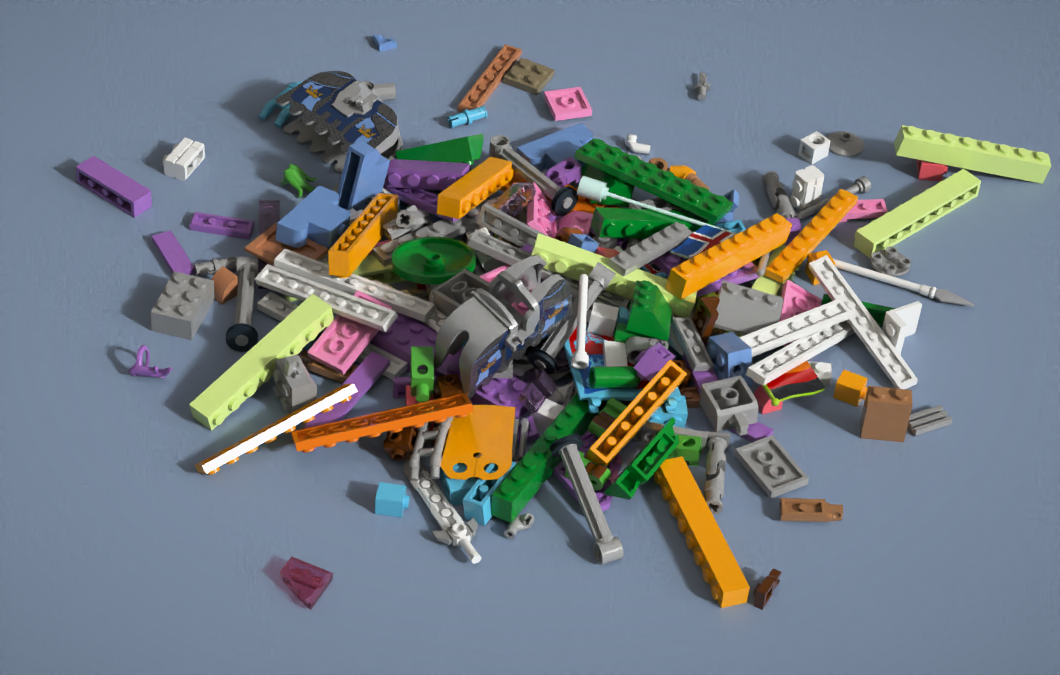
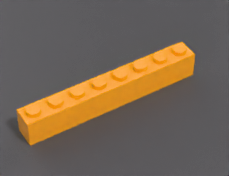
[328,193,398,278]
[665,213,792,300]
[654,456,750,608]

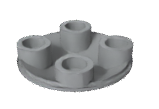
[870,246,911,276]

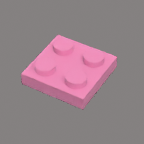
[544,87,592,121]

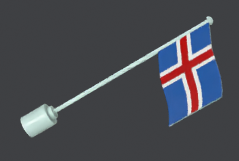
[577,176,738,259]

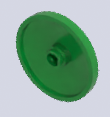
[391,237,476,285]

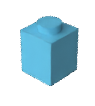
[375,482,410,518]

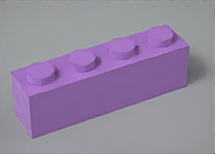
[76,156,152,218]
[386,159,470,190]

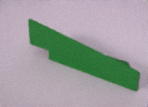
[603,417,679,500]

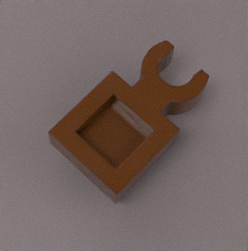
[753,568,782,610]

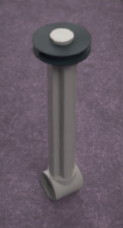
[489,135,578,215]
[226,257,259,352]
[527,262,616,374]
[549,434,624,565]

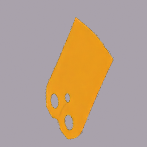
[441,405,516,480]

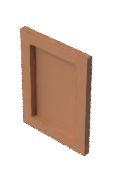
[244,223,328,275]

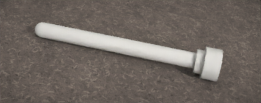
[571,274,589,369]

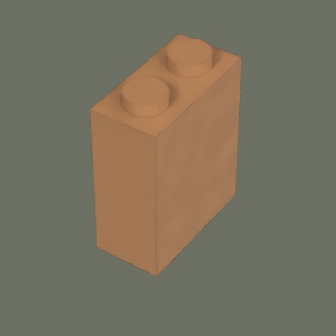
[860,386,912,442]

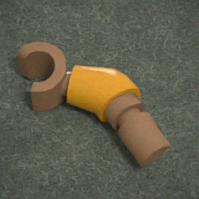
[648,158,710,190]

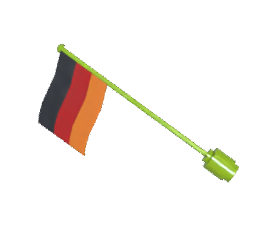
[696,292,825,406]

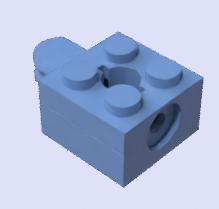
[705,332,753,388]

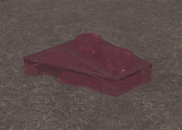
[280,556,333,610]

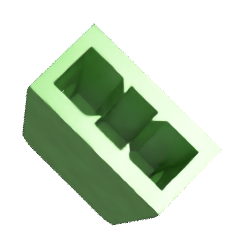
[410,346,434,402]

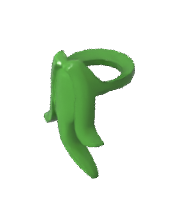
[280,164,317,198]

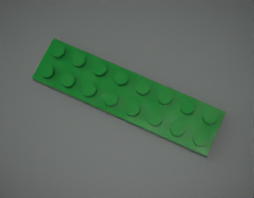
[574,138,733,223]

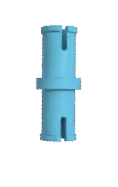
[447,106,488,128]

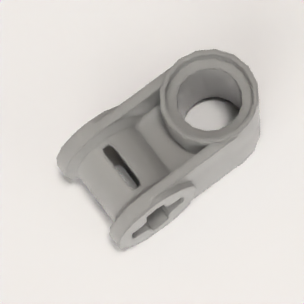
[626,336,669,365]

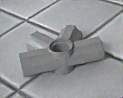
[382,205,430,241]

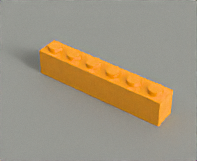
[437,157,513,219]
[584,360,687,466]

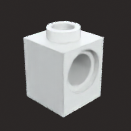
[798,131,830,165]

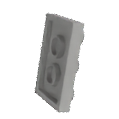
[734,435,809,499]

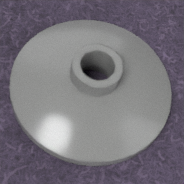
[827,131,864,157]

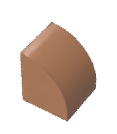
[211,266,238,305]

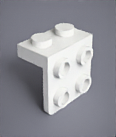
[882,301,922,355]

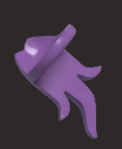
[129,345,172,378]

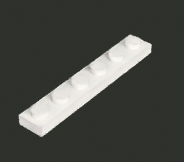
[739,299,852,357]

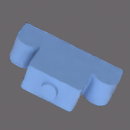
[517,123,593,172]
[337,141,390,211]
[276,185,351,248]

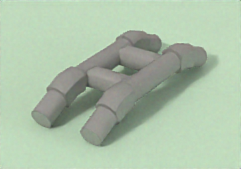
[409,417,453,481]

